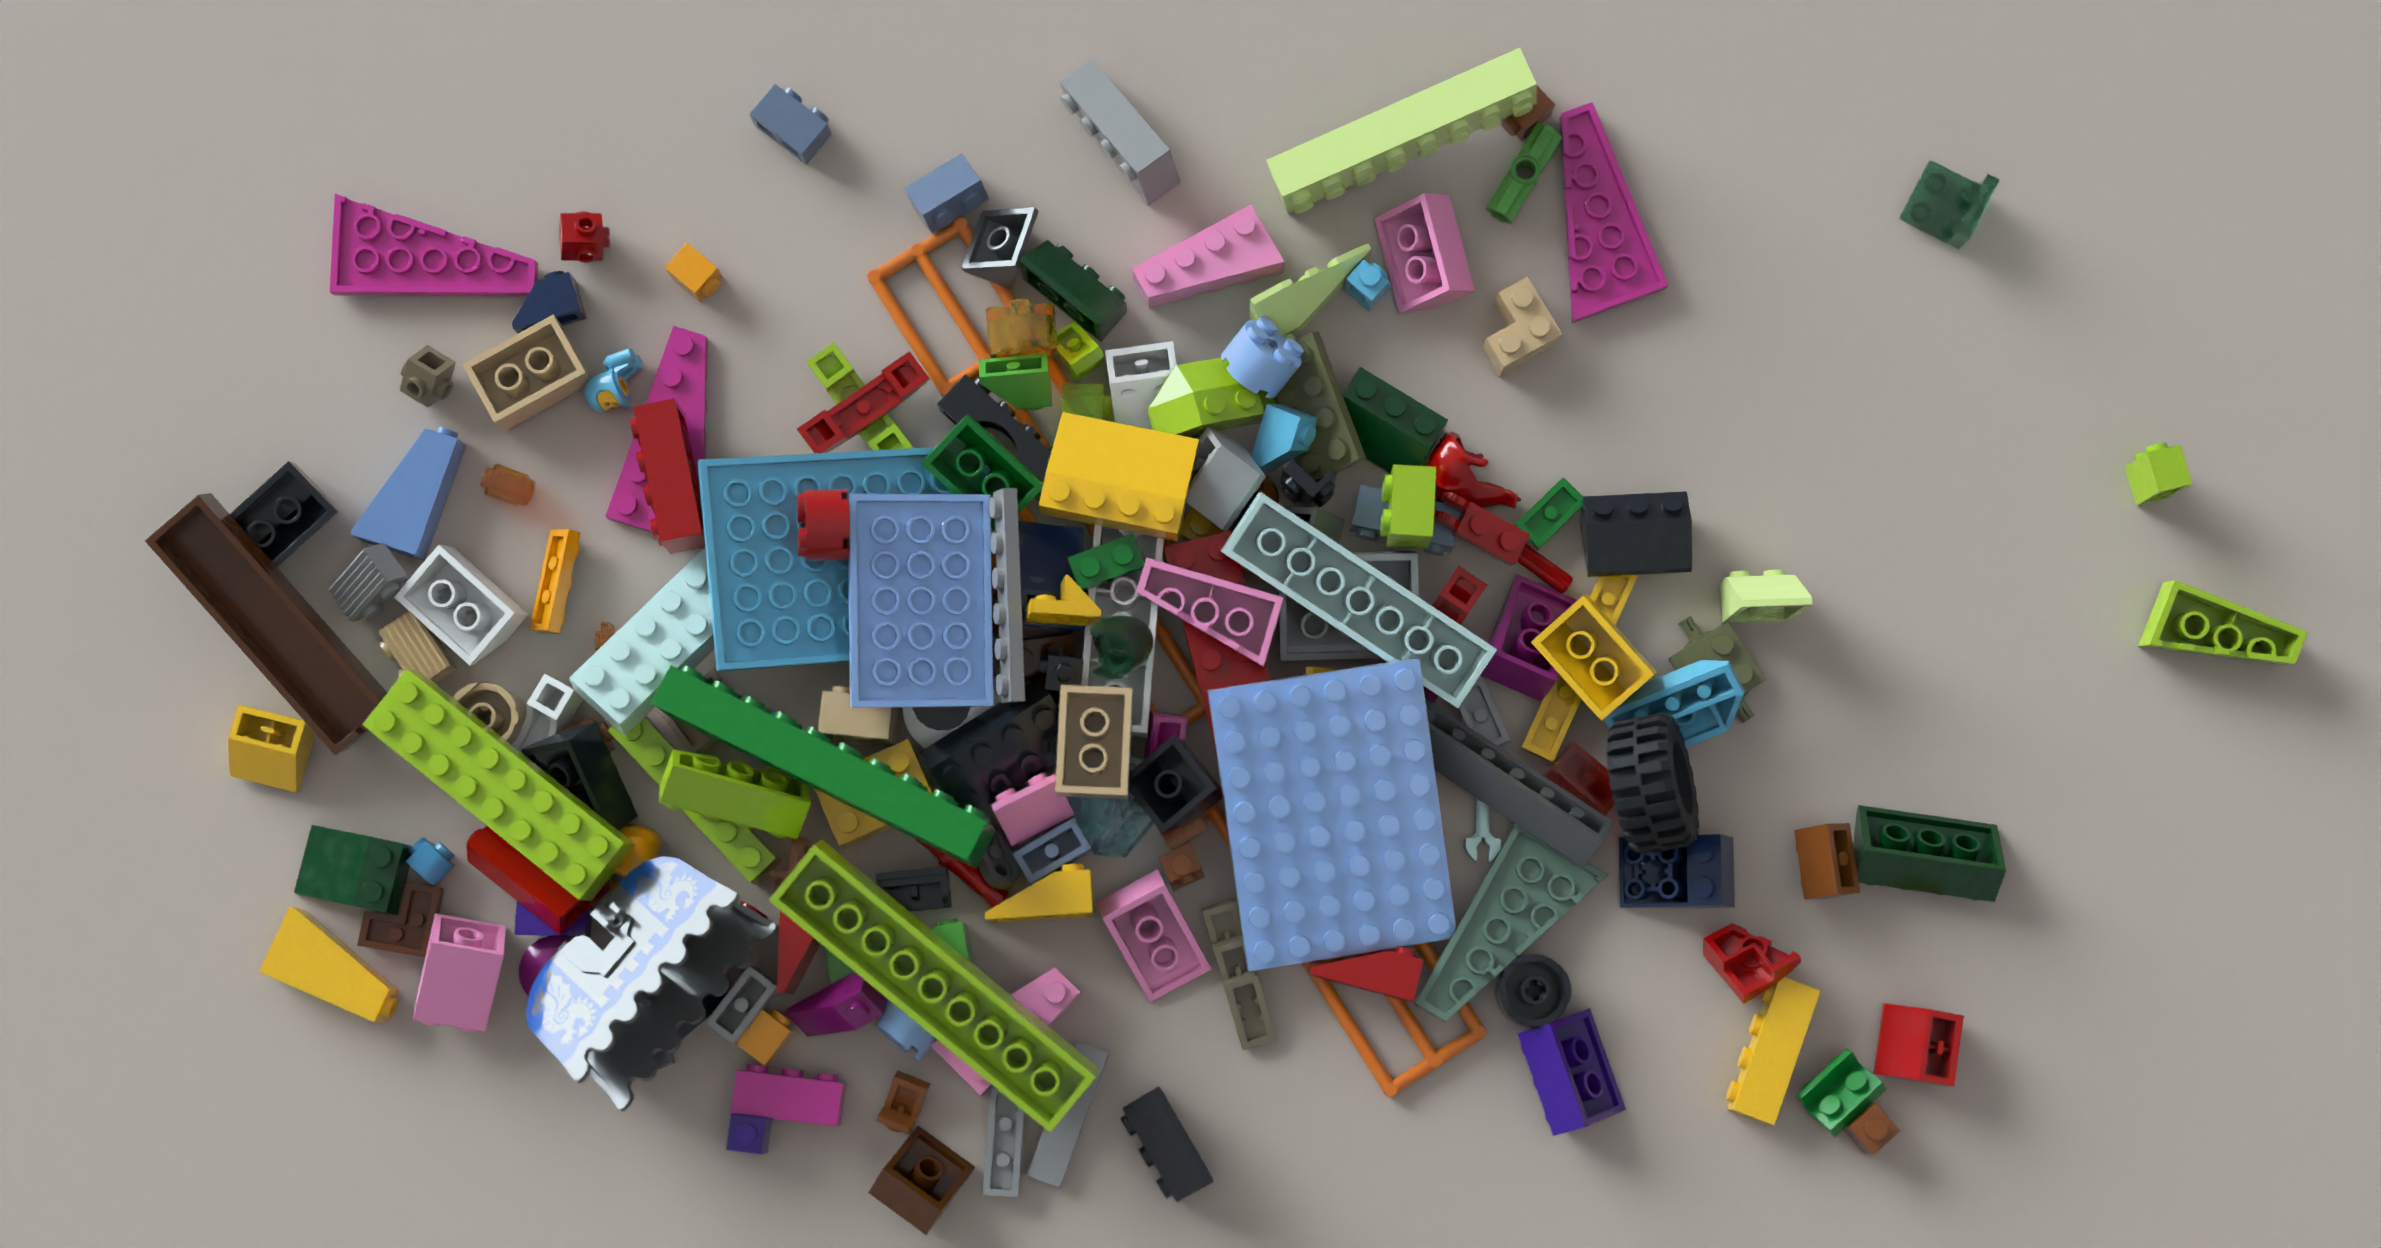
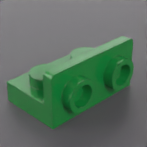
[1797,1049,1887,1137]

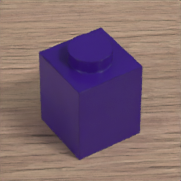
[726,1113,773,1154]

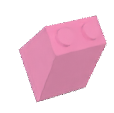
[413,913,506,1032]

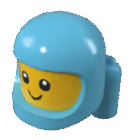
[584,348,643,413]

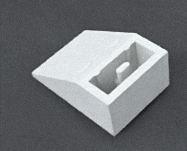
[1105,341,1177,430]

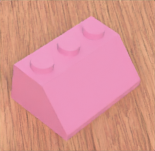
[1374,193,1475,314]

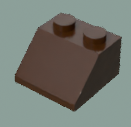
[868,1126,975,1235]

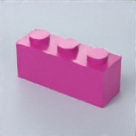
[730,1064,847,1126]

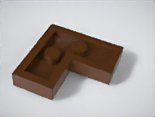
[357,882,444,957]

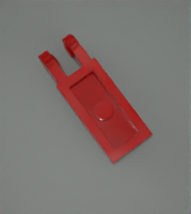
[1434,492,1530,566]

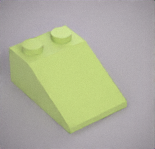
[1719,569,1813,623]

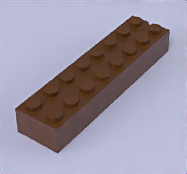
[145,493,387,755]

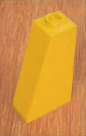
[259,906,399,1023]

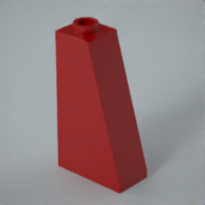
[466,826,610,935]

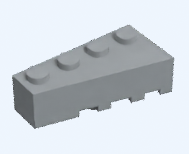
[1060,59,1180,206]

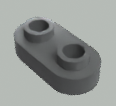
[978,822,1020,890]

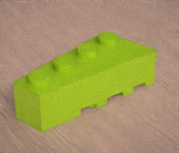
[2138,580,2308,665]
[659,750,811,839]

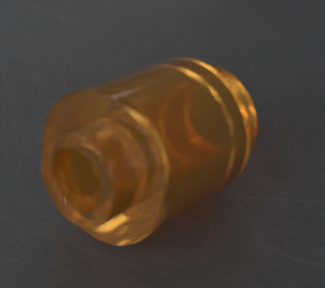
[480,463,536,507]

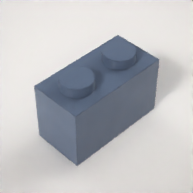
[749,84,832,165]
[904,153,989,234]
[1012,818,1092,885]

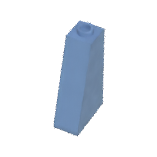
[350,427,466,561]

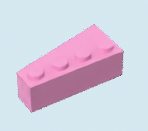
[1136,558,1284,667]

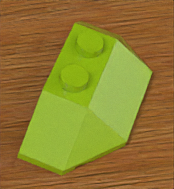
[1147,358,1276,437]

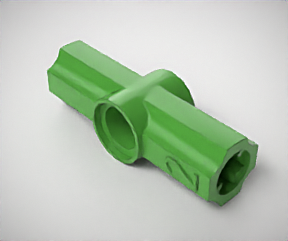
[1486,122,1563,224]

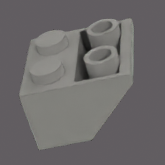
[1186,427,1266,531]

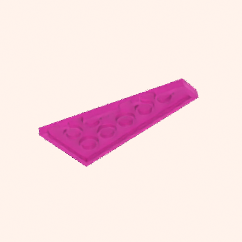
[1560,102,1668,324]
[330,194,538,296]
[605,326,708,549]

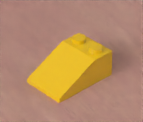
[985,864,1095,923]

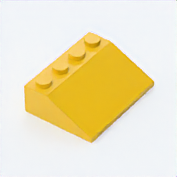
[1039,412,1199,541]

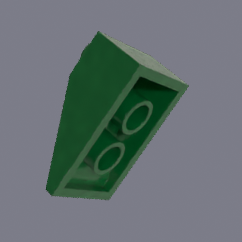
[294,825,412,915]

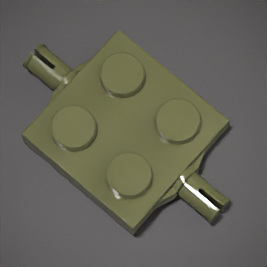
[1668,616,1766,723]

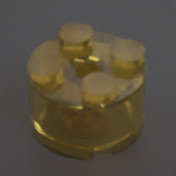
[986,299,1058,358]

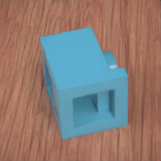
[1344,259,1392,311]

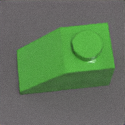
[979,353,1052,410]

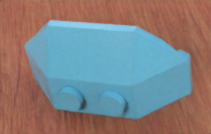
[1604,660,1745,747]

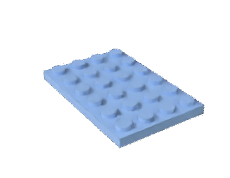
[848,494,993,708]

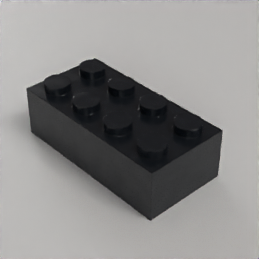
[919,678,1059,811]

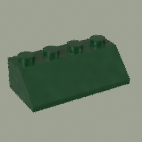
[1853,805,2006,902]

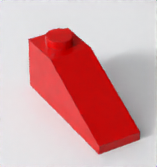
[1308,946,1423,1002]

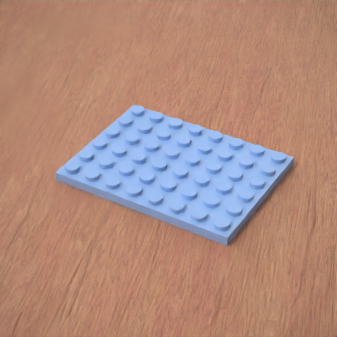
[1208,658,1456,971]

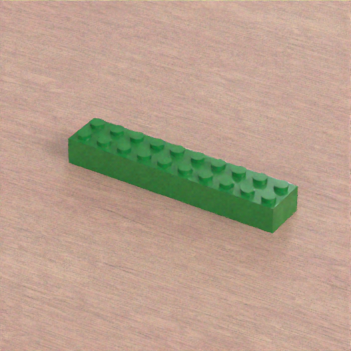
[650,665,996,869]

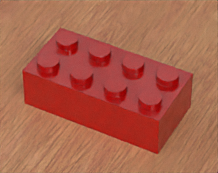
[630,398,705,554]

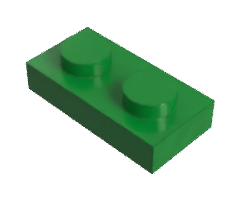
[1514,477,1583,551]
[1067,533,1145,591]

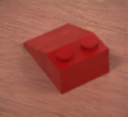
[777,910,821,994]

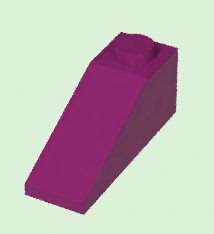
[785,971,887,1037]

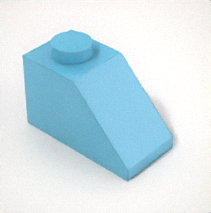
[1251,404,1318,471]

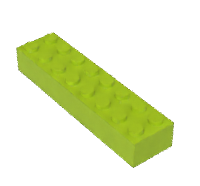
[362,669,636,901]

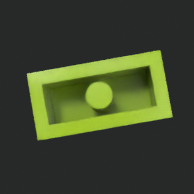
[2125,442,2193,506]

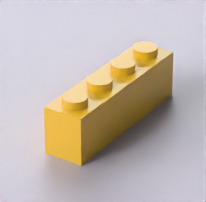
[1726,977,1821,1125]

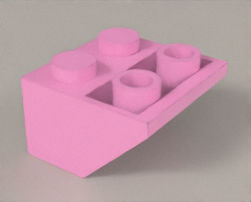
[991,772,1076,849]

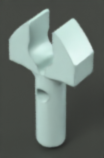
[1464,798,1501,863]

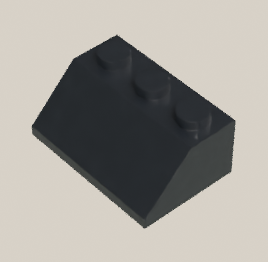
[230,461,338,568]
[1579,491,1692,577]
[521,722,638,830]
[1120,1086,1214,1202]

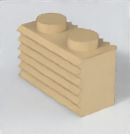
[378,611,457,684]

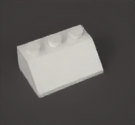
[394,544,529,666]

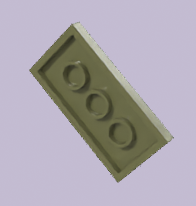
[1274,332,1366,483]

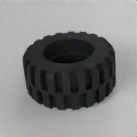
[1606,713,1699,854]

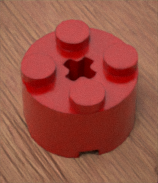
[797,489,850,561]

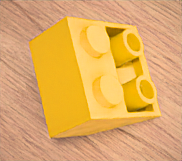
[228,704,316,793]

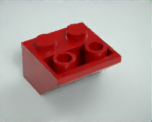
[1873,1003,1964,1087]

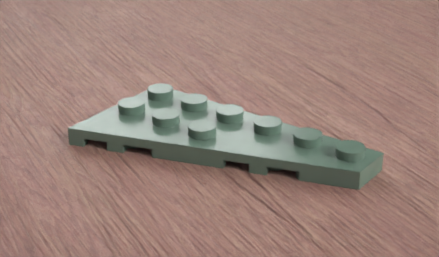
[1413,823,1608,1022]

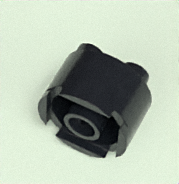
[1495,954,1571,1027]

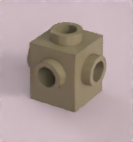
[399,345,456,408]

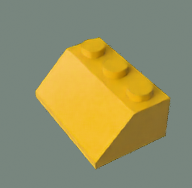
[1531,594,1657,721]

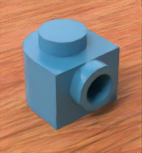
[406,837,455,886]

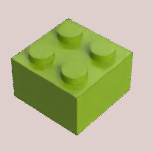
[1380,465,1436,549]

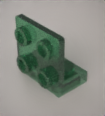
[1900,161,2000,249]

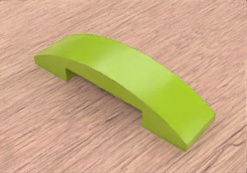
[806,342,913,450]

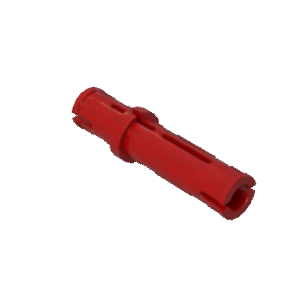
[916,839,1009,908]

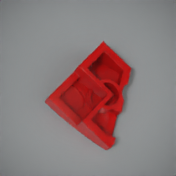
[1703,923,1801,1004]

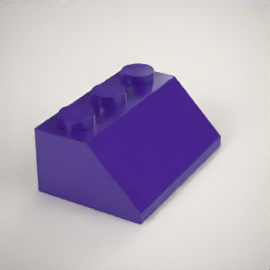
[1518,1008,1626,1136]

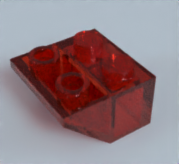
[1543,742,1614,816]

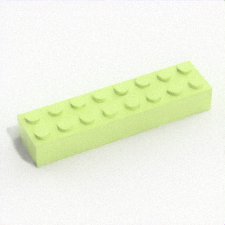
[1266,48,1537,214]

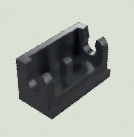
[876,867,952,912]

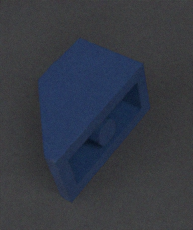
[512,271,587,334]

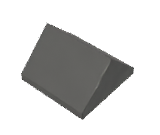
[961,207,1039,289]

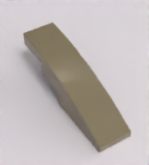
[1201,898,1277,1050]

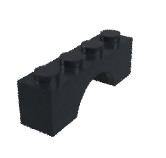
[937,374,1053,502]

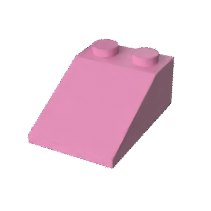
[1096,869,1211,1002]

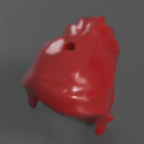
[1429,432,1521,509]

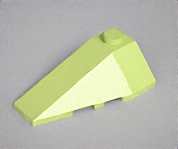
[1249,243,1371,340]

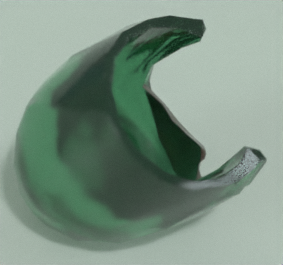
[1090,616,1153,679]

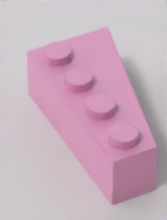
[1132,204,1285,308]
[930,967,1082,1096]

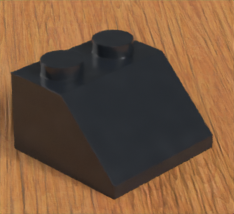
[1129,735,1223,835]

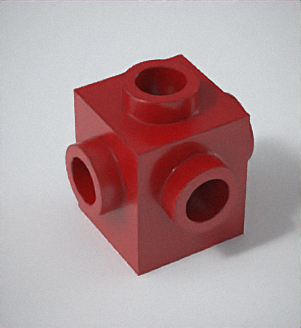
[559,211,610,263]

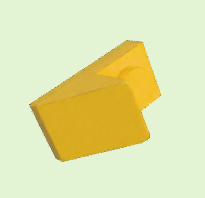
[1025,575,1101,627]

